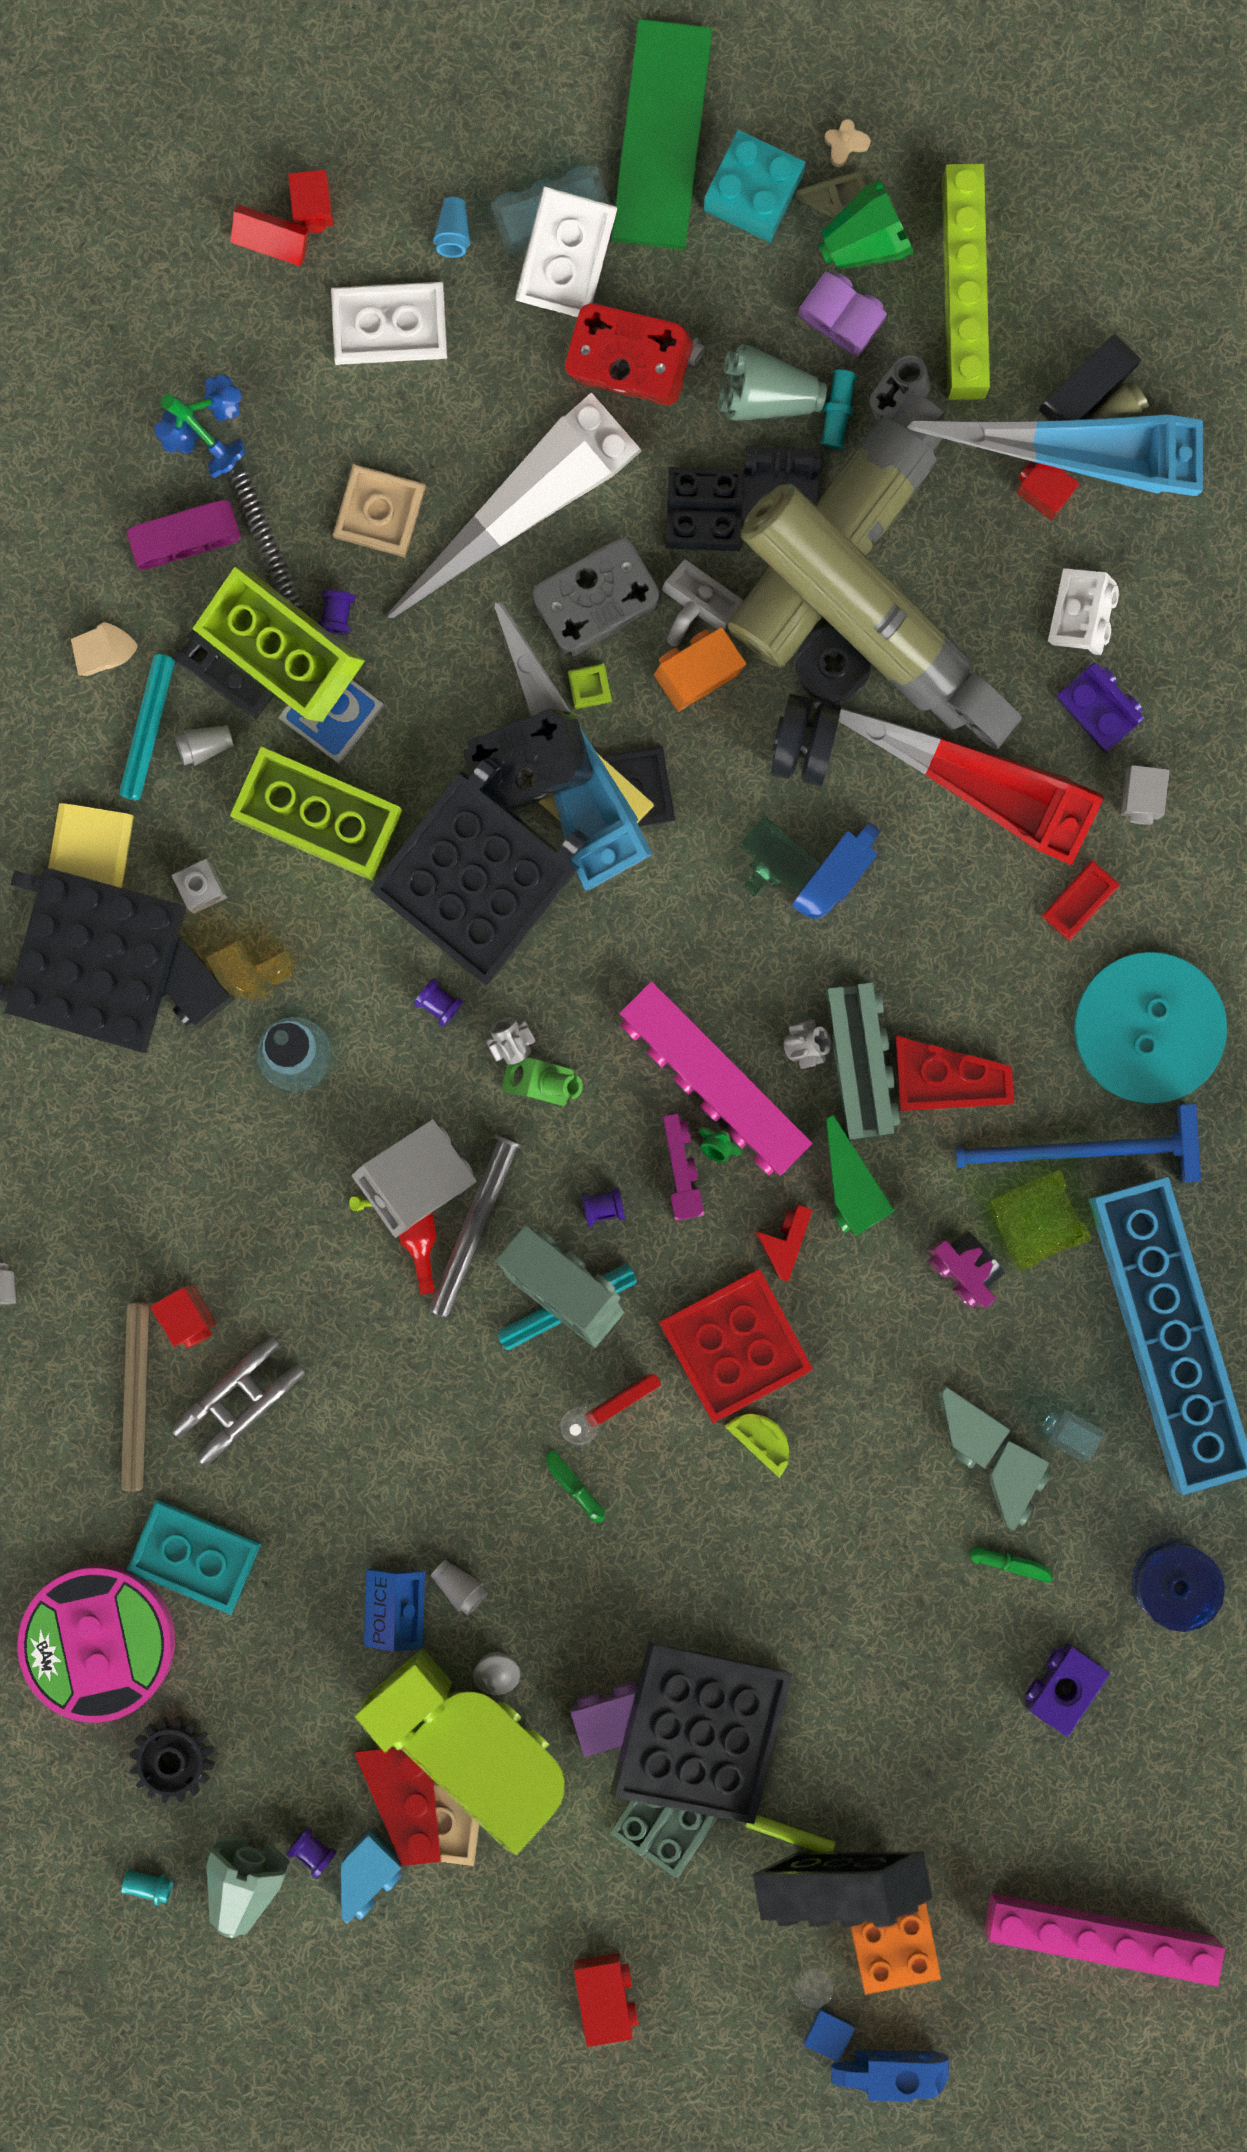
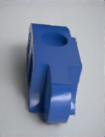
[791,822,881,919]
[831,2050,949,2102]

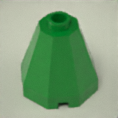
[818,178,914,270]

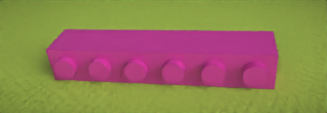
[619,981,813,1176]
[984,1893,1225,1987]

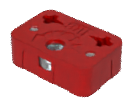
[565,303,693,405]

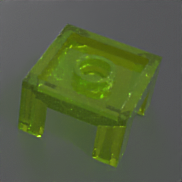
[985,1170,1092,1271]

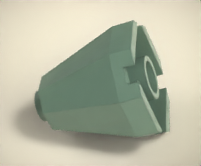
[206,1835,290,1938]

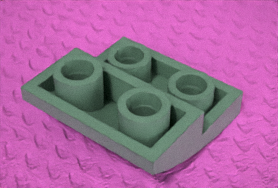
[610,1801,718,1878]

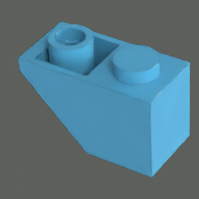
[341,1828,403,1924]

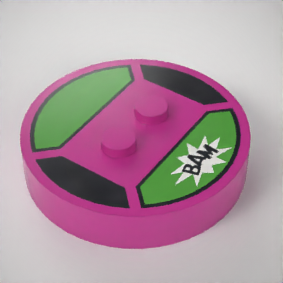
[17,1565,175,1723]

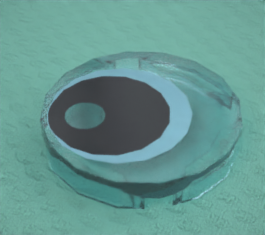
[257,1017,333,1092]

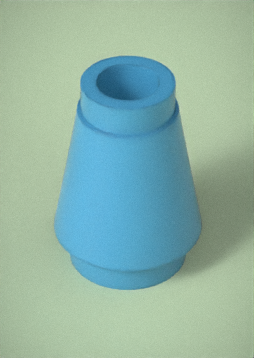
[433,197,470,258]

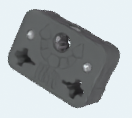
[533,539,659,657]

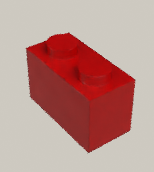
[150,1285,217,1348]
[574,1953,639,2047]

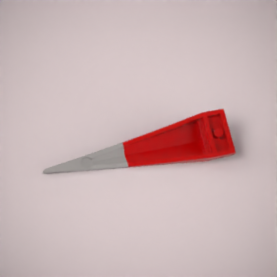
[813,700,1104,865]

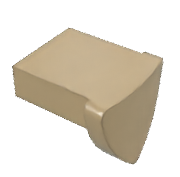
[71,622,138,676]

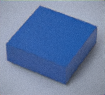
[803,2007,855,2063]

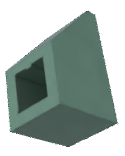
[987,1439,1051,1531]

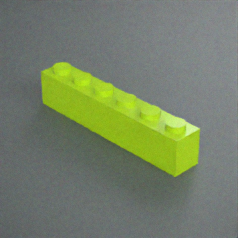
[942,164,990,400]

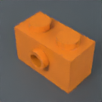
[654,627,747,712]

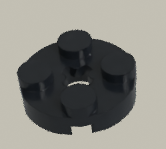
[795,627,871,704]

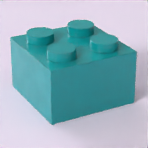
[704,130,806,243]

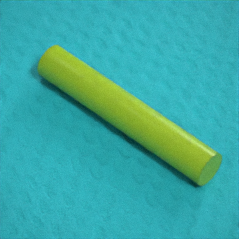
[745,1815,835,1852]

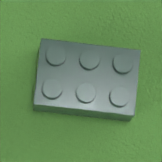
[496,1225,624,1348]

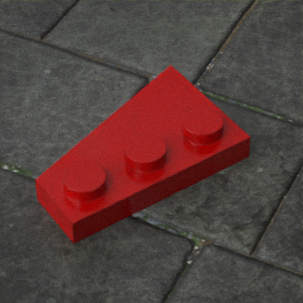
[894,1035,1014,1111]
[354,1747,442,1866]

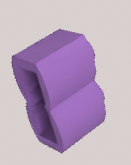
[798,271,887,358]

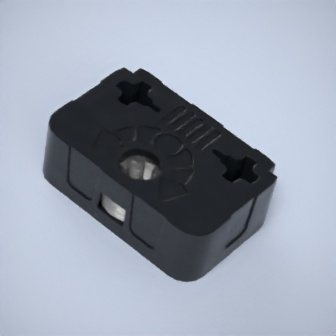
[463,709,592,812]

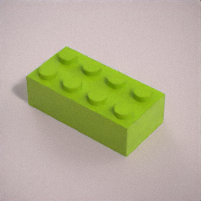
[192,567,365,722]
[230,747,404,882]

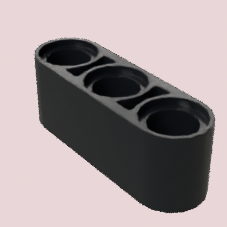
[1038,333,1142,421]

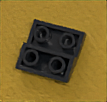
[666,467,744,551]

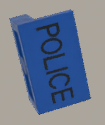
[364,1569,425,1652]

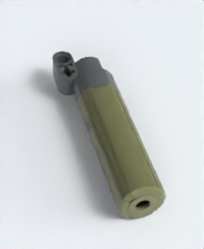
[727,354,946,667]
[741,483,1022,749]

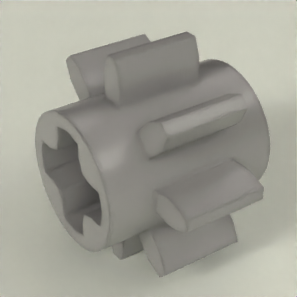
[486,1017,535,1064]
[784,1020,831,1069]

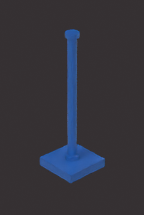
[956,1104,1201,1183]

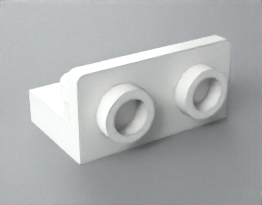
[1048,568,1119,655]

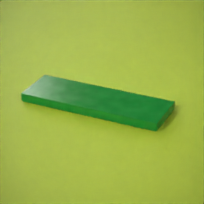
[611,19,713,250]

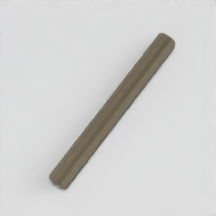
[121,1302,149,1491]

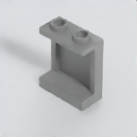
[351,1119,477,1238]

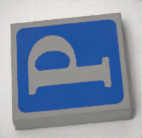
[278,680,384,765]

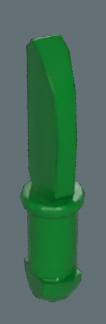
[545,1450,605,1523]
[969,1546,1053,1583]

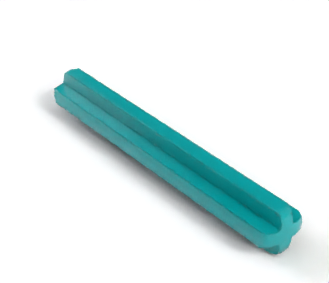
[119,654,175,800]
[498,1264,637,1350]

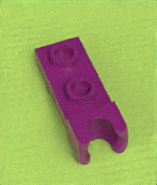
[663,1114,704,1221]

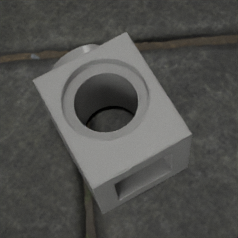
[172,859,228,914]

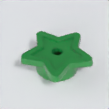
[699,1127,743,1163]

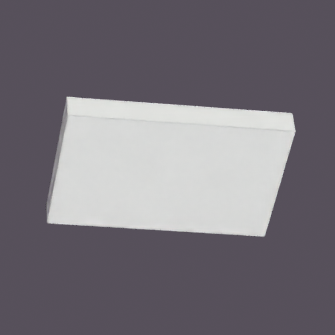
[515,186,617,317]
[331,282,447,365]

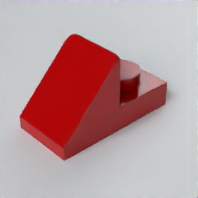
[755,1205,812,1282]

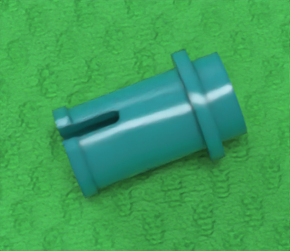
[121,1869,173,1905]

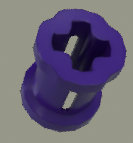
[317,590,356,635]
[413,978,464,1028]
[582,1187,625,1227]
[286,1827,337,1879]

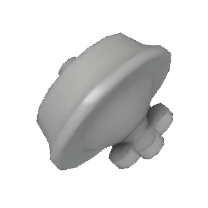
[473,1652,521,1695]

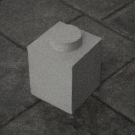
[1121,765,1170,825]

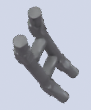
[171,1336,305,1466]

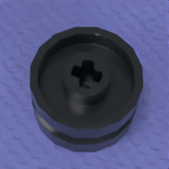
[770,693,841,787]

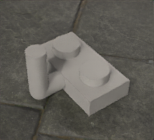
[662,559,744,647]

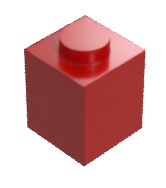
[288,170,334,233]
[1016,461,1080,521]

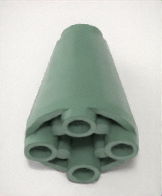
[718,343,827,421]

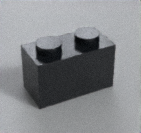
[162,939,235,1028]

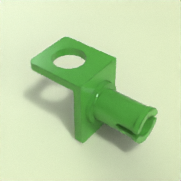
[502,1058,583,1106]

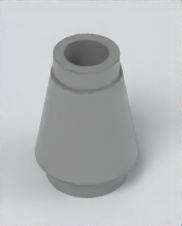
[175,725,234,766]
[431,1559,488,1616]

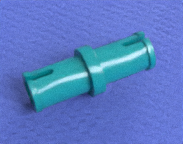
[820,370,857,450]

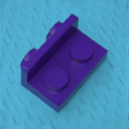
[1055,662,1144,753]

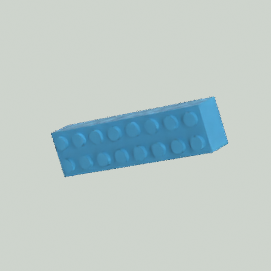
[1088,1177,1247,1495]

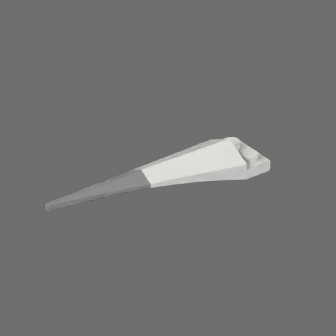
[388,392,641,618]

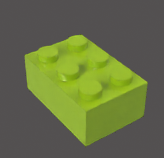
[354,1648,452,1752]

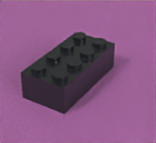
[753,1851,932,1927]

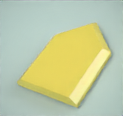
[48,803,134,888]

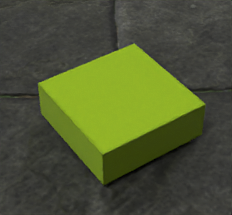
[568,664,612,709]

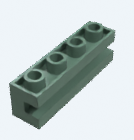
[825,982,900,1140]

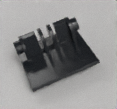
[742,446,821,521]

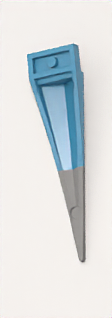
[907,415,1203,496]
[495,602,653,890]

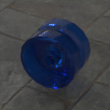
[1131,1540,1225,1632]

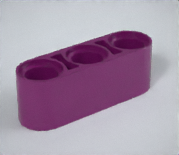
[126,500,241,570]

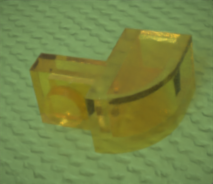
[206,940,298,1001]

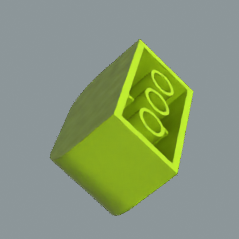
[401,1691,564,1855]

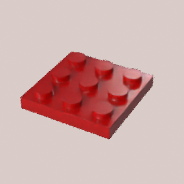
[659,1269,813,1423]

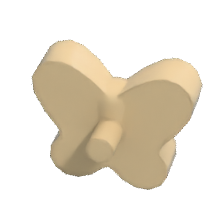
[824,119,871,167]

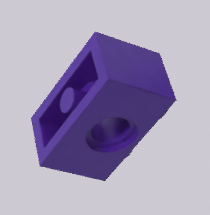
[1024,1642,1111,1738]

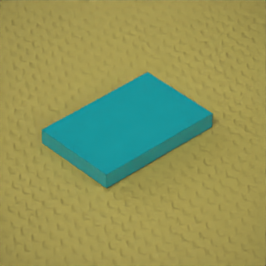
[126,1499,262,1615]

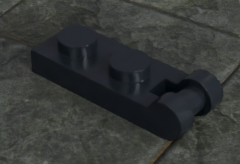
[172,629,275,720]

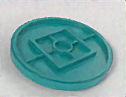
[1074,952,1227,1104]

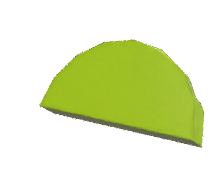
[724,1413,789,1478]

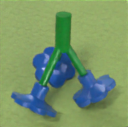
[154,374,245,478]

